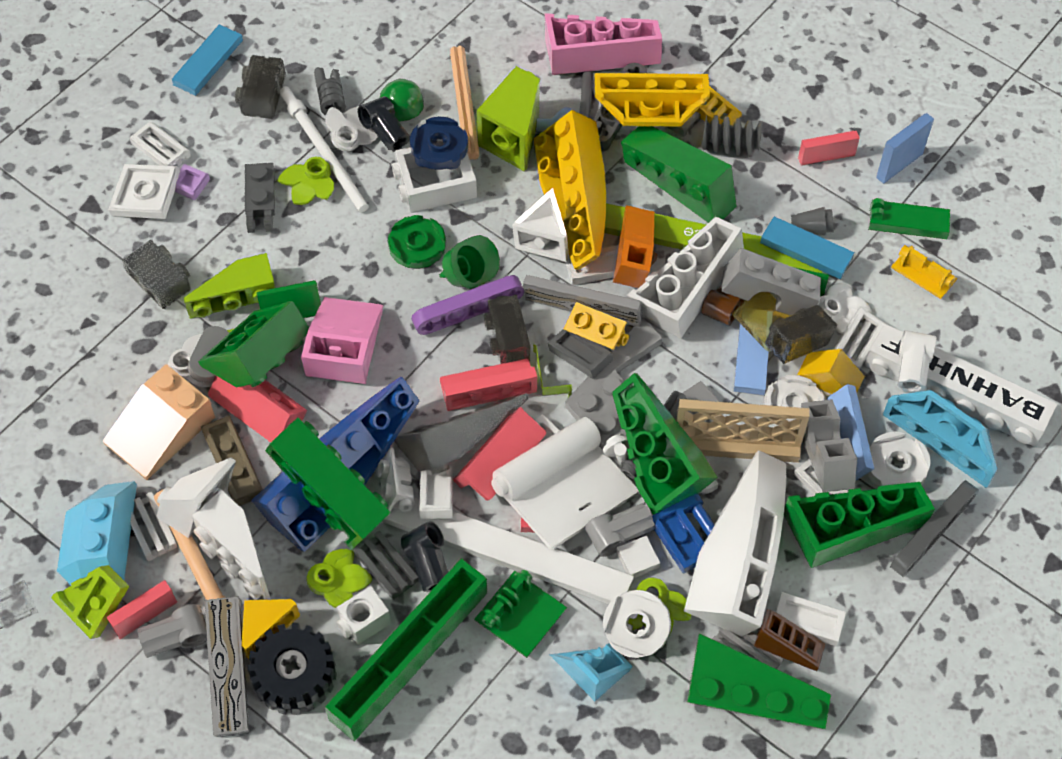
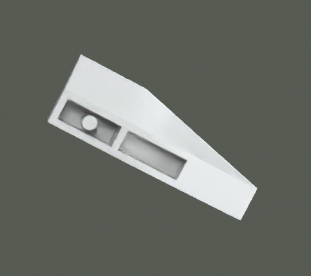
[684,451,786,637]

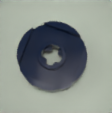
[410,116,468,170]

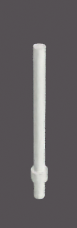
[279,86,369,213]

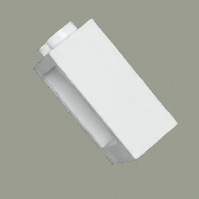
[391,140,477,213]

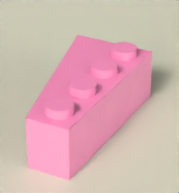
[544,13,662,75]

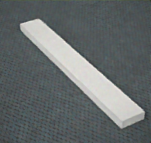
[381,498,634,604]

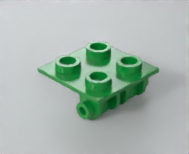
[474,570,567,658]

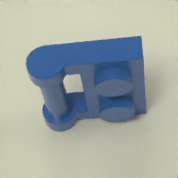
[652,494,715,574]

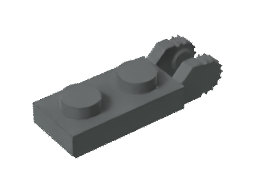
[245,162,275,233]

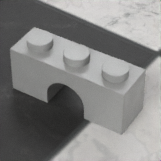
[722,248,821,320]
[801,399,857,492]

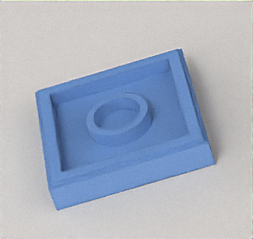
[876,113,934,184]

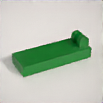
[868,198,950,240]

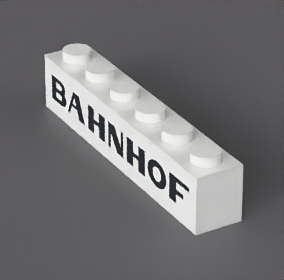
[864,323,1057,447]

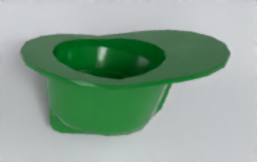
[439,235,500,289]

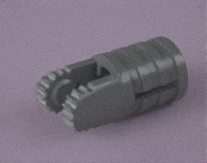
[314,67,346,115]

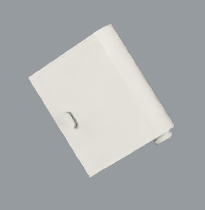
[491,417,639,551]

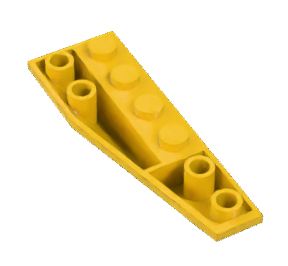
[534,110,606,270]

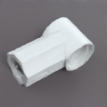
[897,330,936,393]

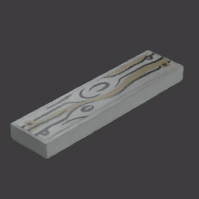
[523,275,643,327]
[205,596,249,737]

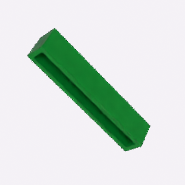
[325,558,488,742]

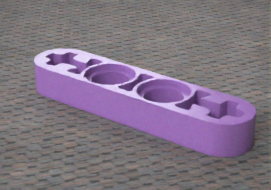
[411,275,524,335]

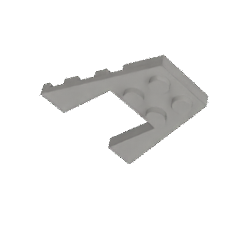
[565,317,720,450]

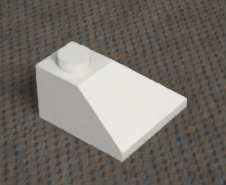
[156,458,236,538]

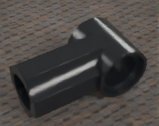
[357,96,410,152]
[401,521,448,592]

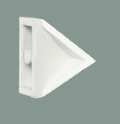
[512,188,569,262]

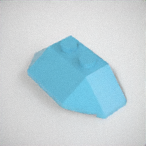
[883,390,997,488]
[57,481,137,603]

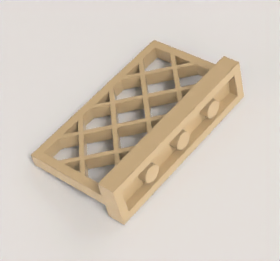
[676,399,809,463]

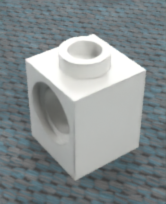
[336,586,391,645]

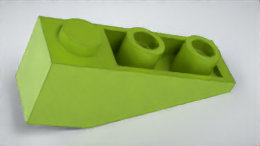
[184,253,275,319]

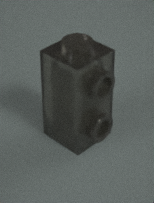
[483,295,530,364]
[764,305,838,364]

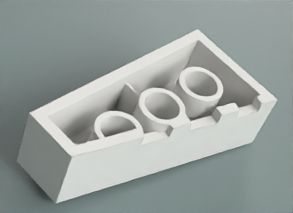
[626,217,744,338]

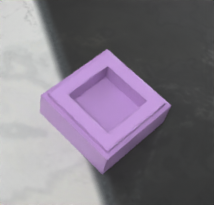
[175,164,210,200]

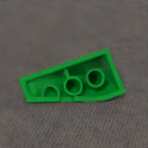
[612,373,718,515]

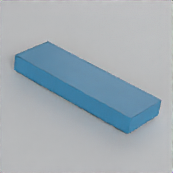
[172,24,243,96]
[760,216,855,280]

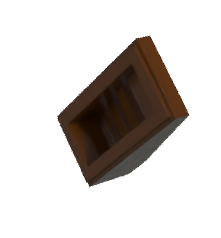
[754,608,825,672]

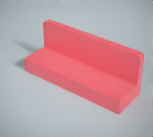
[440,359,537,411]
[208,376,307,442]
[453,407,546,501]

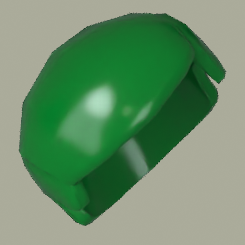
[379,78,424,122]

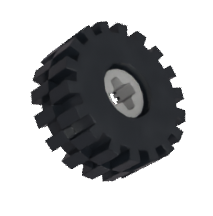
[248,623,337,715]

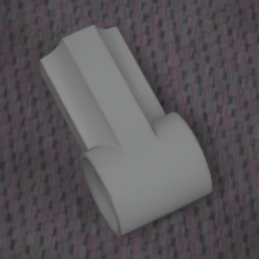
[585,503,655,557]
[137,604,207,658]

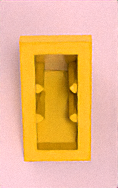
[797,349,865,394]
[242,599,300,659]

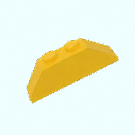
[594,73,710,127]

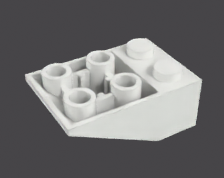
[192,490,271,600]

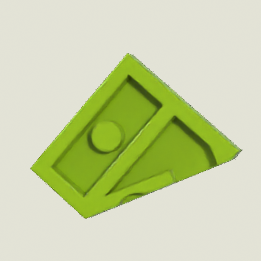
[51,565,129,639]

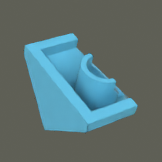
[549,643,633,702]

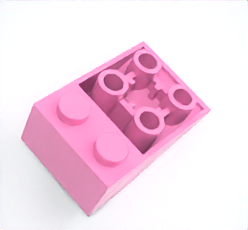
[301,297,383,384]

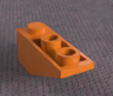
[613,205,655,288]

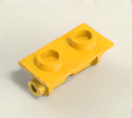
[891,245,958,299]
[563,302,629,350]

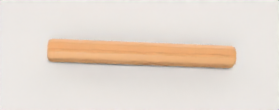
[450,46,479,160]

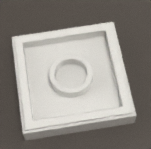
[108,164,180,219]

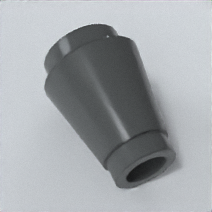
[791,207,834,236]

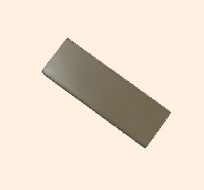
[201,415,263,506]

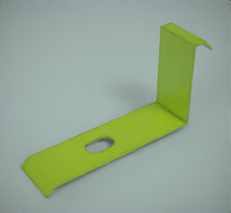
[533,344,572,398]

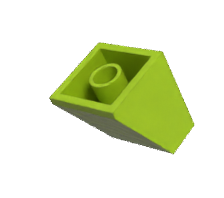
[477,66,540,171]

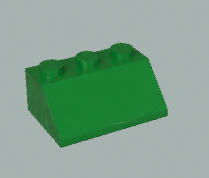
[198,301,309,388]

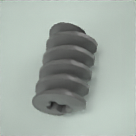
[702,115,763,157]

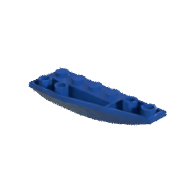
[251,377,420,552]

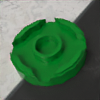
[387,215,446,269]

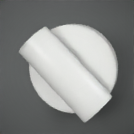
[603,434,629,466]

